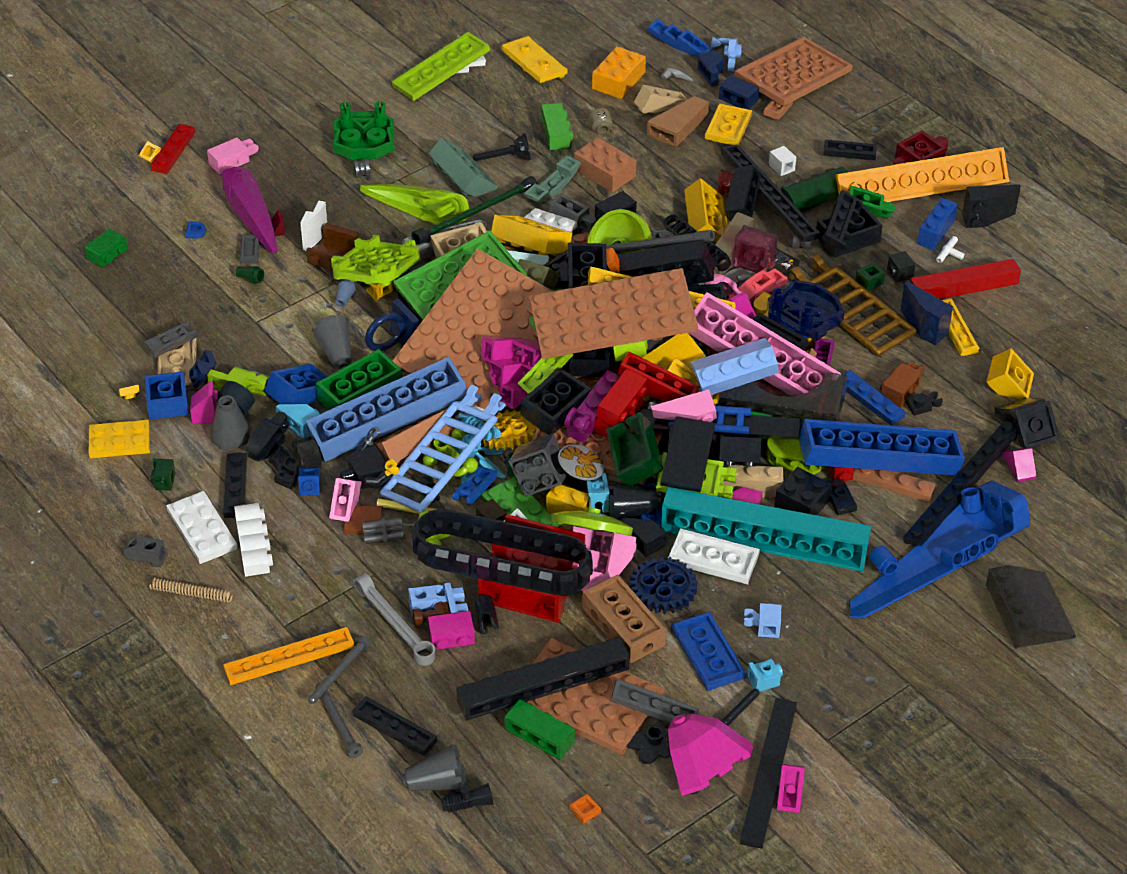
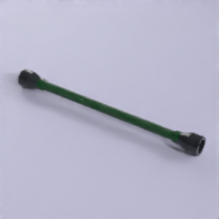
[411,176,538,245]

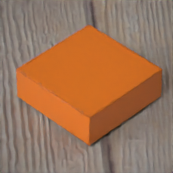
[606,248,620,273]
[569,794,601,824]

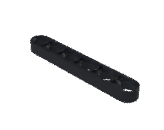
[663,215,731,271]

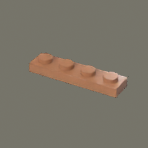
[853,468,936,503]

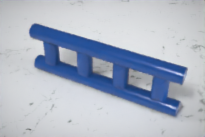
[669,406,751,434]

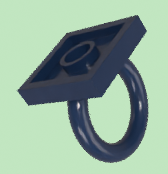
[365,299,420,351]

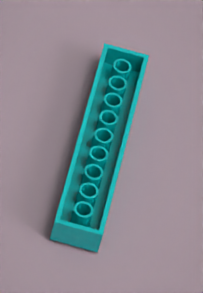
[661,487,872,572]

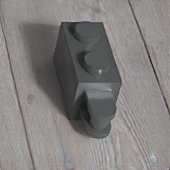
[550,193,596,233]

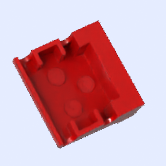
[478,514,585,623]

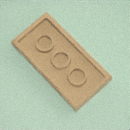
[158,334,197,390]

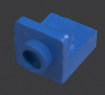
[298,468,321,496]

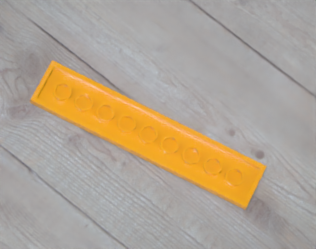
[835,147,1009,202]

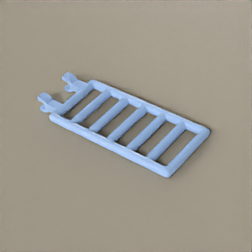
[380,385,506,512]

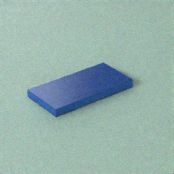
[671,612,747,691]

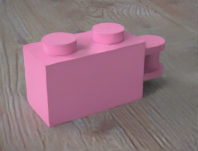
[207,138,259,175]

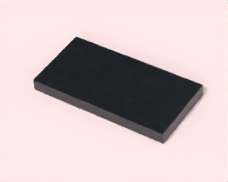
[660,416,716,492]

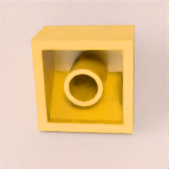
[986,348,1034,399]
[546,483,597,514]

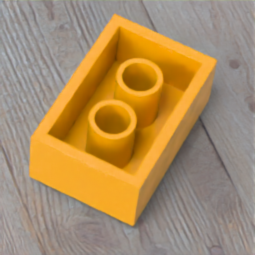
[592,46,646,99]

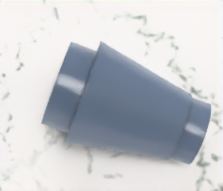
[335,279,356,307]

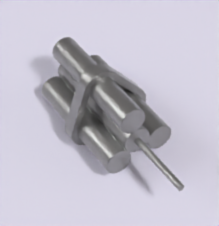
[362,518,415,543]

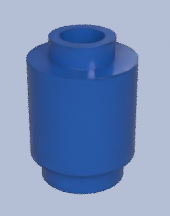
[870,546,898,576]

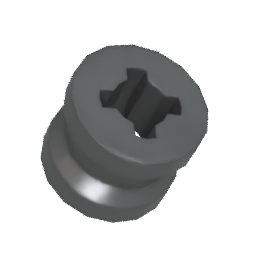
[353,159,370,178]

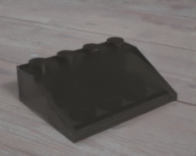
[986,565,1076,649]

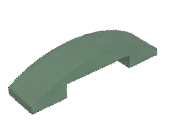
[524,155,581,203]

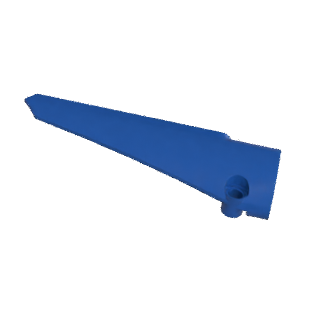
[850,480,1030,618]

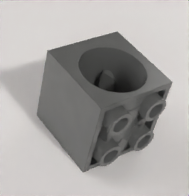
[508,433,567,497]

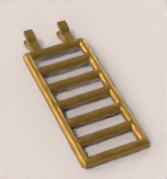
[789,255,917,356]

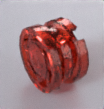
[717,170,734,195]

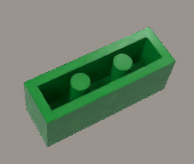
[505,699,575,760]

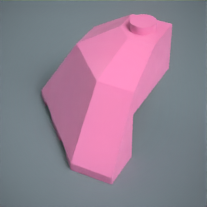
[564,525,636,591]

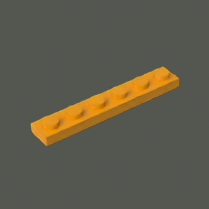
[223,627,354,686]

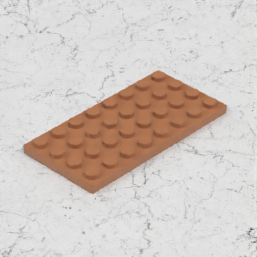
[529,268,698,359]

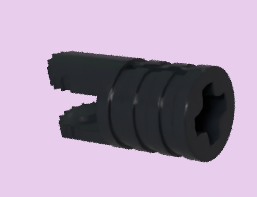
[475,595,499,635]

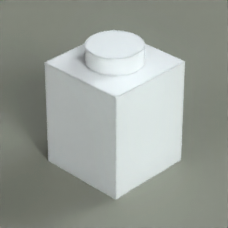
[769,146,796,176]

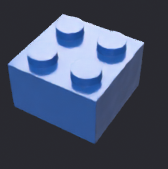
[145,371,189,420]

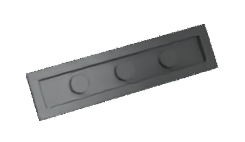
[610,679,699,723]

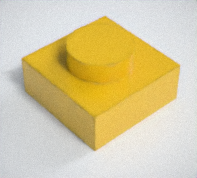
[118,385,140,400]

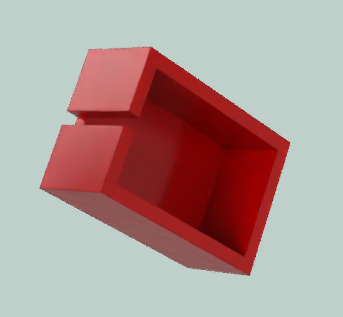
[593,369,648,439]

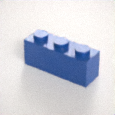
[917,198,958,250]

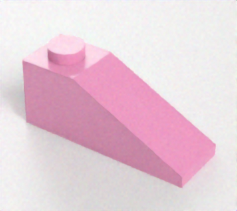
[651,389,717,422]

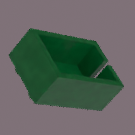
[606,412,663,486]

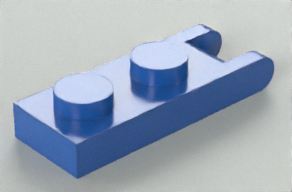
[452,466,497,505]

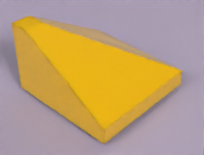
[138,141,161,163]

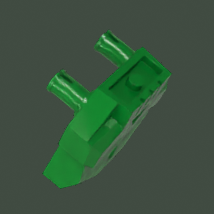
[333,101,394,160]

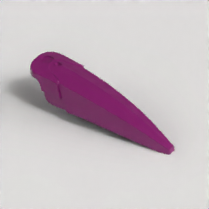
[222,167,277,253]

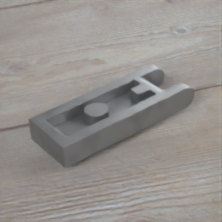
[144,322,199,358]

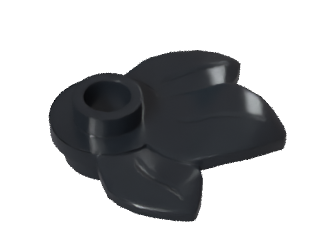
[627,725,671,764]

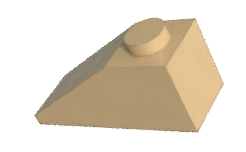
[634,85,688,114]

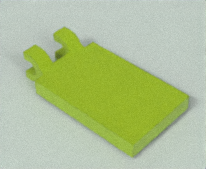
[656,452,737,499]

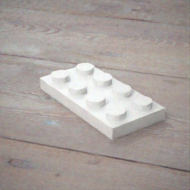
[166,491,238,564]
[668,529,760,584]

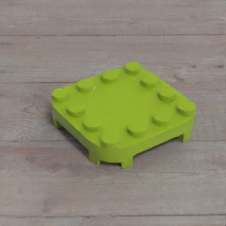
[331,235,421,286]

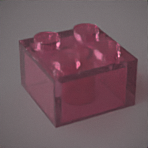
[733,225,778,273]

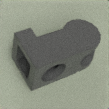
[123,537,168,567]

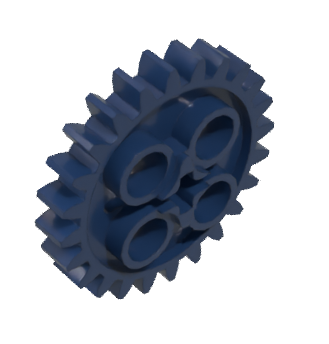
[629,556,697,614]

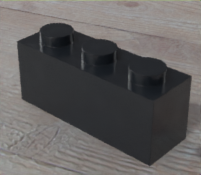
[725,165,761,220]

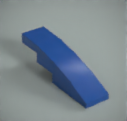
[647,19,713,57]

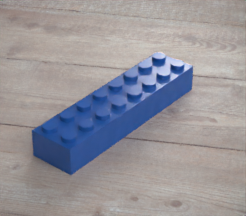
[799,419,965,475]

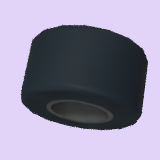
[218,381,255,416]

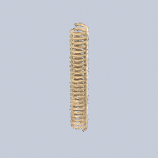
[149,578,233,603]

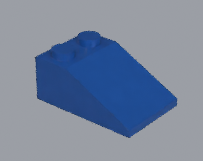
[265,364,328,405]

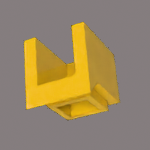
[366,279,395,302]

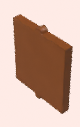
[344,506,382,533]

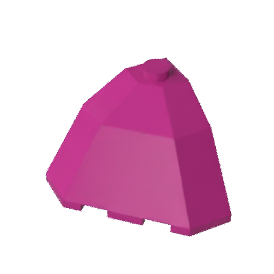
[481,336,542,409]
[668,714,753,796]

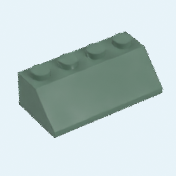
[429,137,499,197]

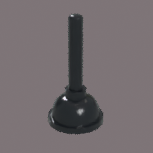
[473,133,531,161]

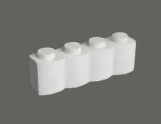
[234,503,273,577]

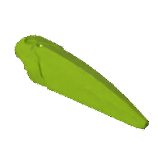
[360,184,469,224]

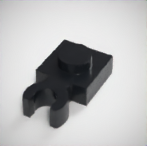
[905,391,943,416]

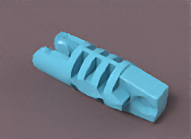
[458,413,501,441]

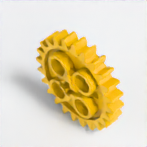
[481,409,537,451]

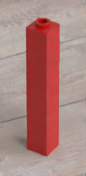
[910,259,1021,299]

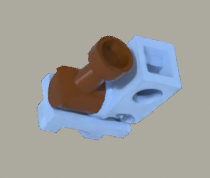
[408,583,468,626]

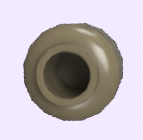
[589,108,613,134]

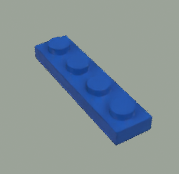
[836,370,905,426]

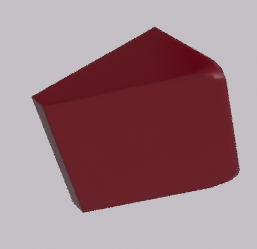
[271,210,285,236]

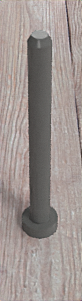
[308,636,371,704]
[316,683,363,758]

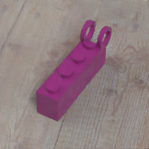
[564,370,620,444]

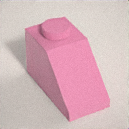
[329,478,362,522]

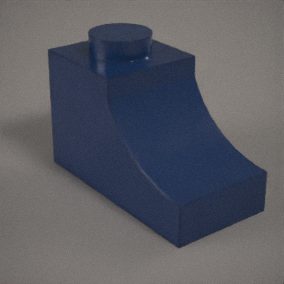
[697,51,725,87]

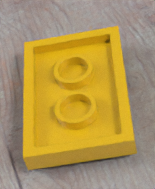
[705,104,752,145]
[89,420,150,458]

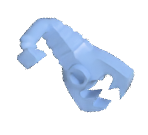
[711,37,742,71]

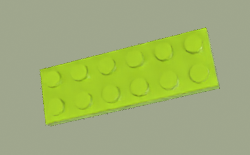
[392,32,490,101]

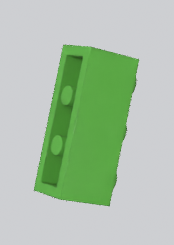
[541,103,573,150]

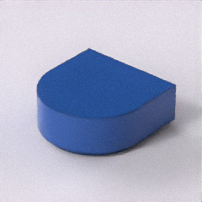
[185,222,206,239]

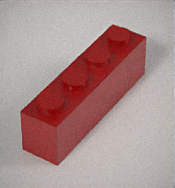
[618,352,700,402]

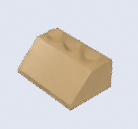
[430,222,487,259]
[723,464,783,498]

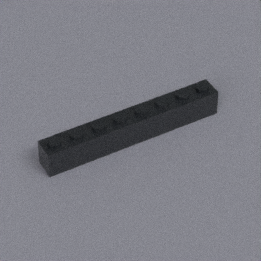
[456,637,630,721]

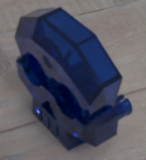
[767,280,845,341]

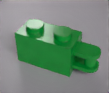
[847,185,895,219]

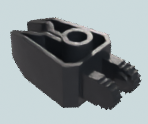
[246,412,289,462]

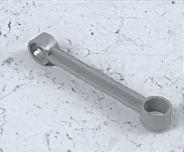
[353,573,435,666]

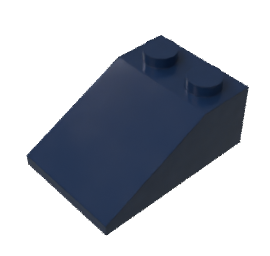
[900,281,953,346]

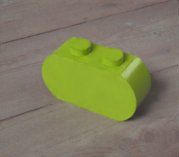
[766,438,825,474]

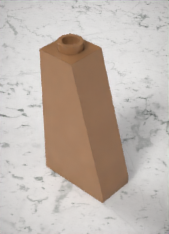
[647,96,709,147]

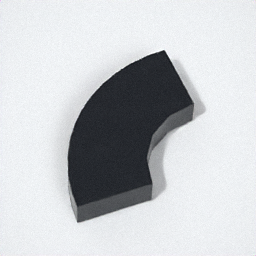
[269,446,298,490]

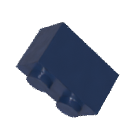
[719,76,759,110]

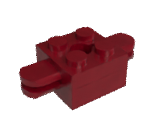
[893,130,949,165]

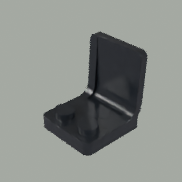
[994,398,1059,448]

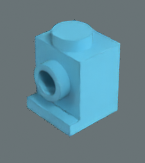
[747,659,783,691]

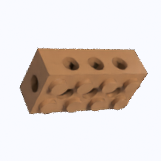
[582,574,666,664]

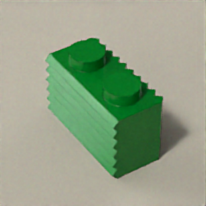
[84,228,128,268]

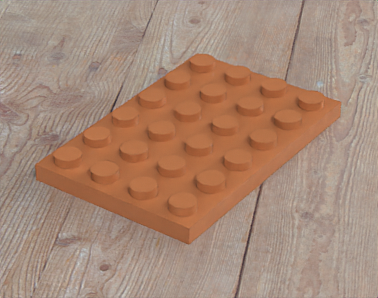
[735,37,853,106]
[526,638,665,755]

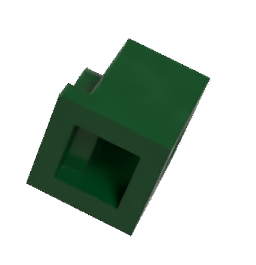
[855,263,885,291]
[151,459,176,491]

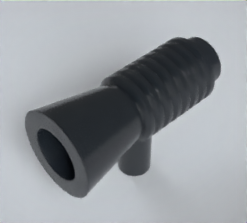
[441,783,494,813]

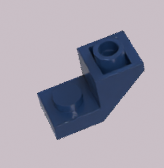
[189,350,217,388]

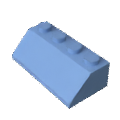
[690,338,778,395]

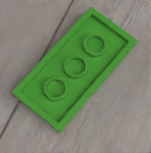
[481,477,561,528]

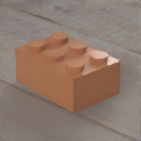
[574,137,637,193]

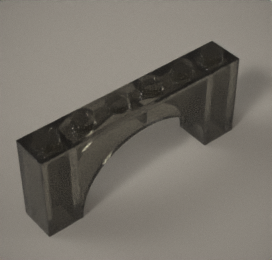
[719,372,848,421]

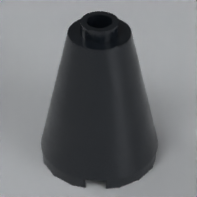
[607,482,662,521]

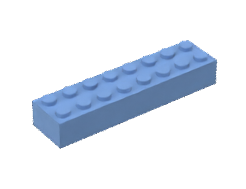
[306,357,467,462]

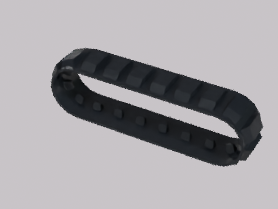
[411,509,593,596]

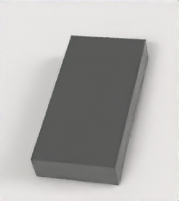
[240,235,260,264]

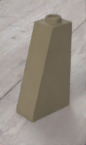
[710,212,754,275]

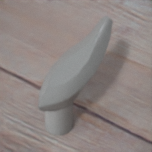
[661,68,693,82]

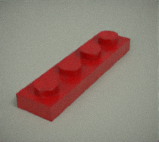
[150,124,195,174]

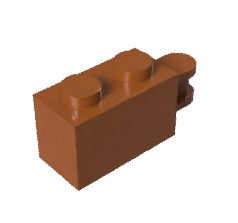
[880,361,924,408]

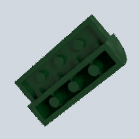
[780,167,848,211]

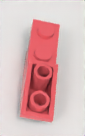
[726,268,788,308]

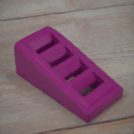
[814,337,835,366]

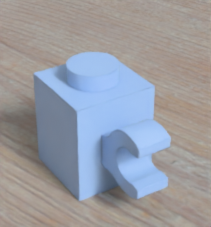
[744,603,781,638]

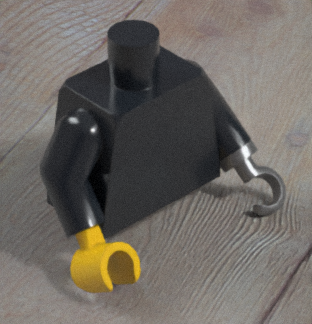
[340,427,399,489]

